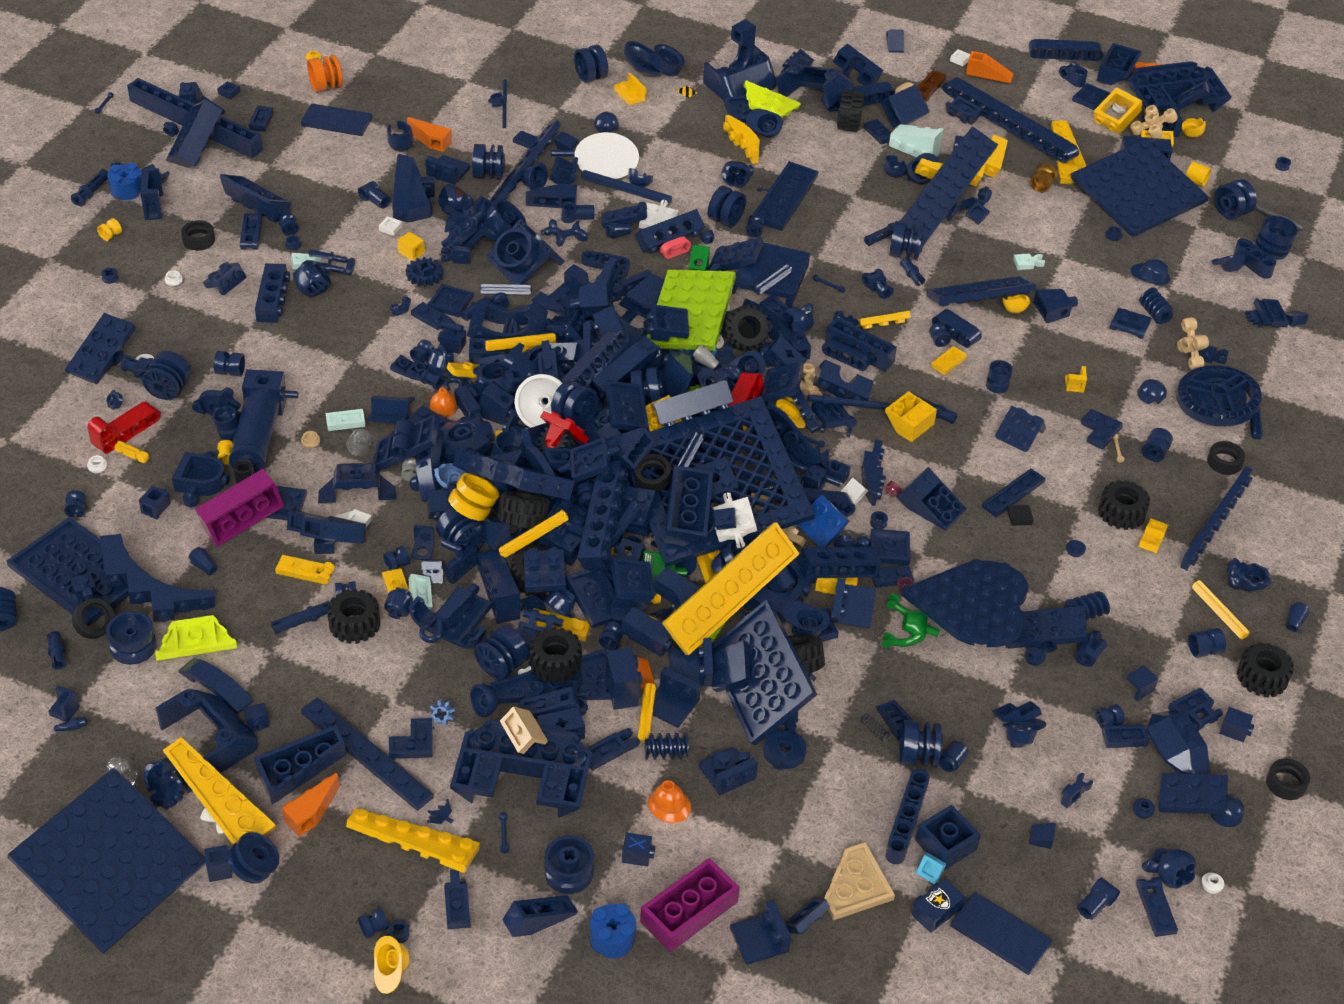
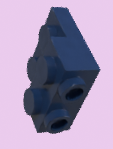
[646,304,689,342]
[524,547,566,593]

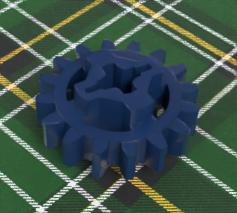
[406,257,444,287]

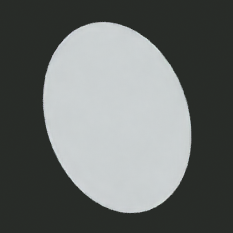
[575,132,639,179]

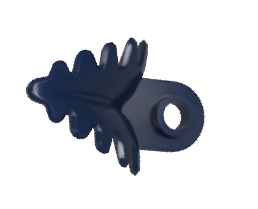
[946,186,992,221]
[680,349,718,388]

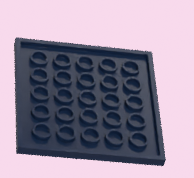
[1071,139,1209,237]
[7,768,206,954]

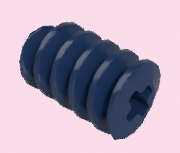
[1139,287,1173,324]
[0,587,17,631]
[1064,591,1110,620]
[645,732,689,760]

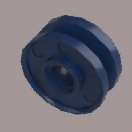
[228,832,279,884]

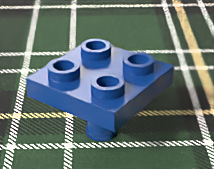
[797,495,850,547]

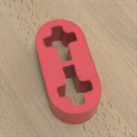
[660,236,691,259]

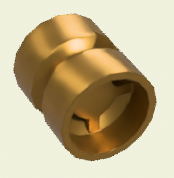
[1030,163,1057,193]

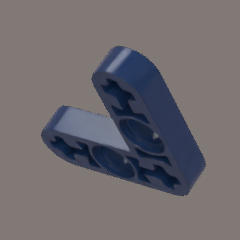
[582,251,630,283]

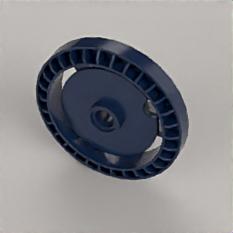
[1177,365,1262,426]

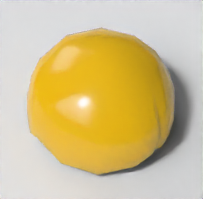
[1181,118,1206,138]
[1002,294,1030,314]

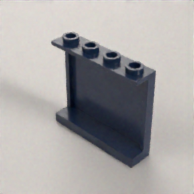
[732,243,810,307]

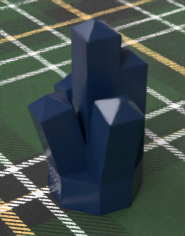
[1074,631,1107,667]

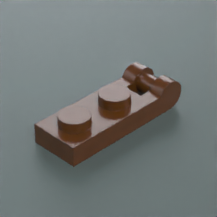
[917,70,946,101]

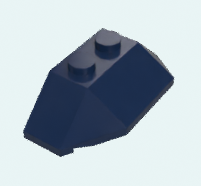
[1146,711,1211,774]

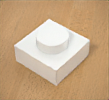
[950,50,970,66]
[379,216,402,236]
[841,478,868,505]
[347,509,372,529]

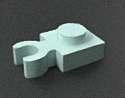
[291,253,322,269]
[1013,254,1045,270]

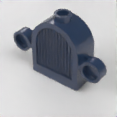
[172,451,230,507]

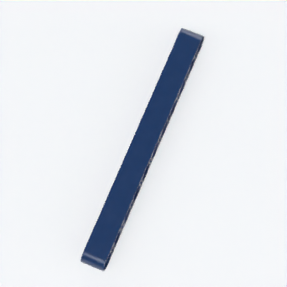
[943,77,1079,163]

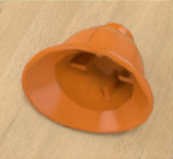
[648,780,691,823]

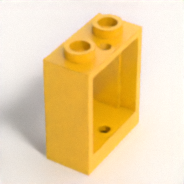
[1094,87,1142,134]

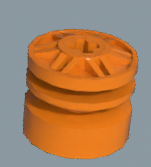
[307,55,343,92]

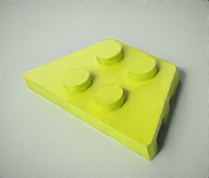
[743,81,801,119]
[155,615,237,661]

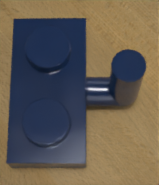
[441,539,478,584]

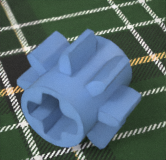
[429,699,456,726]

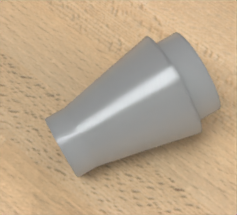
[692,344,719,370]

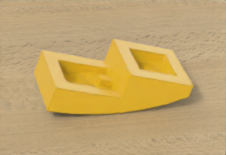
[1138,518,1168,553]

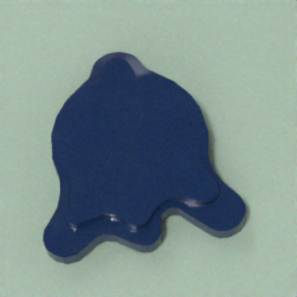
[192,387,241,419]

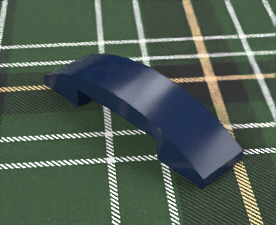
[178,658,253,714]

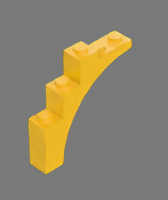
[915,134,1008,186]

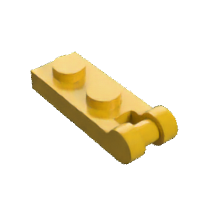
[275,555,335,585]

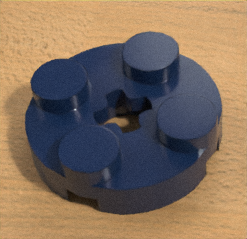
[763,730,806,770]

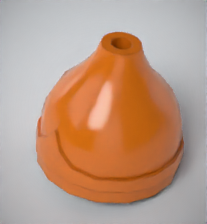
[429,388,458,417]

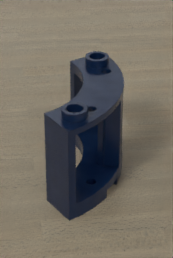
[467,299,548,339]

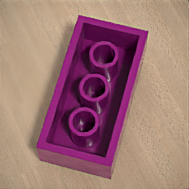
[195,469,284,547]
[640,858,740,953]

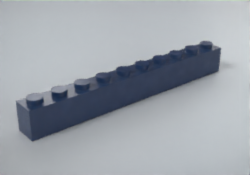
[127,78,263,158]

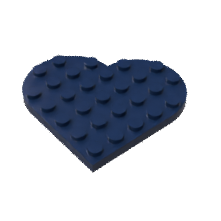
[901,559,1028,647]

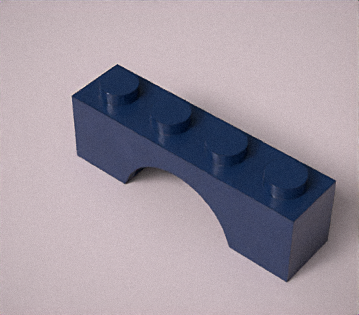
[729,19,756,72]

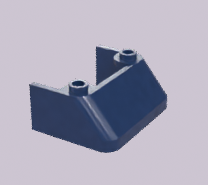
[703,45,777,100]
[776,63,854,108]
[155,689,258,773]

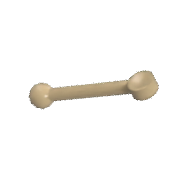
[1113,434,1125,463]

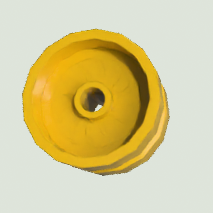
[448,473,499,521]

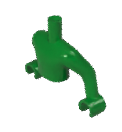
[882,593,940,649]

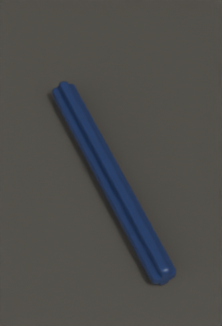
[581,170,672,205]

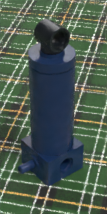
[229,369,299,483]

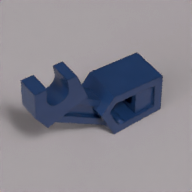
[814,446,851,484]

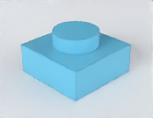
[916,852,947,884]

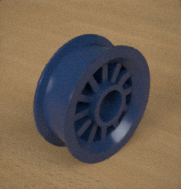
[649,44,685,76]

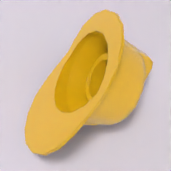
[776,399,806,428]
[374,936,410,994]

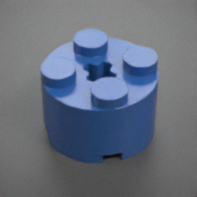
[107,163,142,200]
[590,904,636,958]

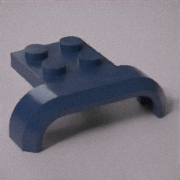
[409,587,492,648]

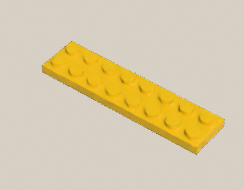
[662,522,799,655]

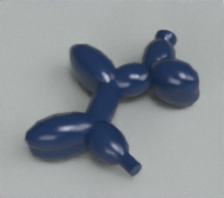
[541,219,587,247]

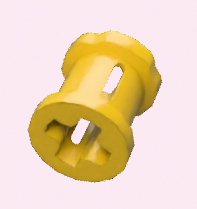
[217,440,233,465]

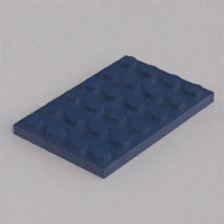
[6,517,149,626]
[712,599,818,745]

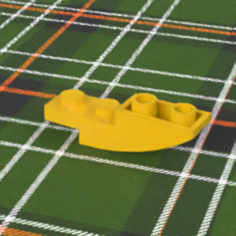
[723,115,760,164]

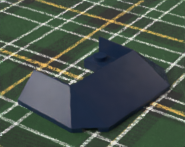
[1128,61,1232,112]
[450,719,592,818]

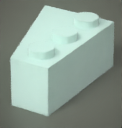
[889,124,944,157]

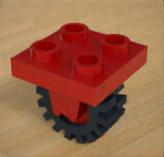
[537,411,589,455]

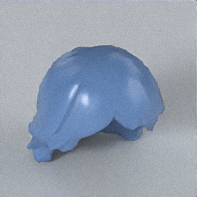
[434,463,466,489]

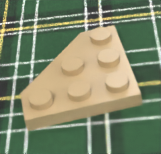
[824,842,895,920]

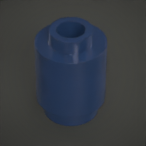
[939,741,968,772]

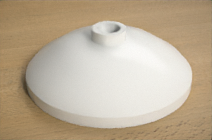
[515,374,562,427]

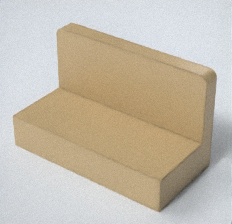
[500,706,548,754]

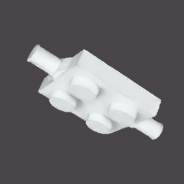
[639,200,679,239]
[712,492,758,548]

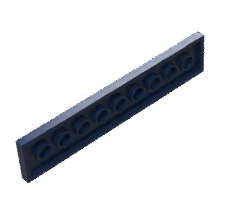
[900,126,998,246]

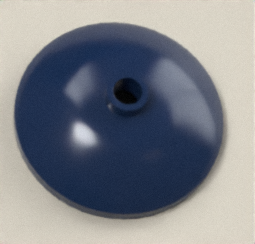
[624,41,662,76]

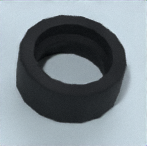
[181,220,215,251]
[1207,441,1245,475]
[634,454,671,492]
[72,598,115,639]
[1266,758,1310,800]

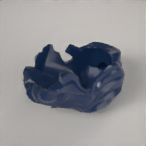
[143,758,185,810]

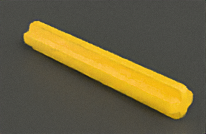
[485,333,556,351]
[499,510,569,558]
[1192,580,1250,640]

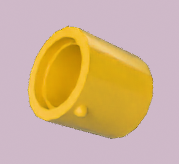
[1186,161,1212,188]

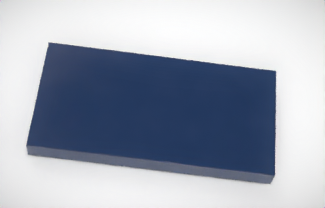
[301,103,372,136]
[951,892,1053,975]

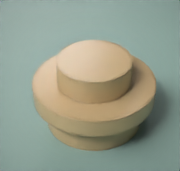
[301,431,320,448]

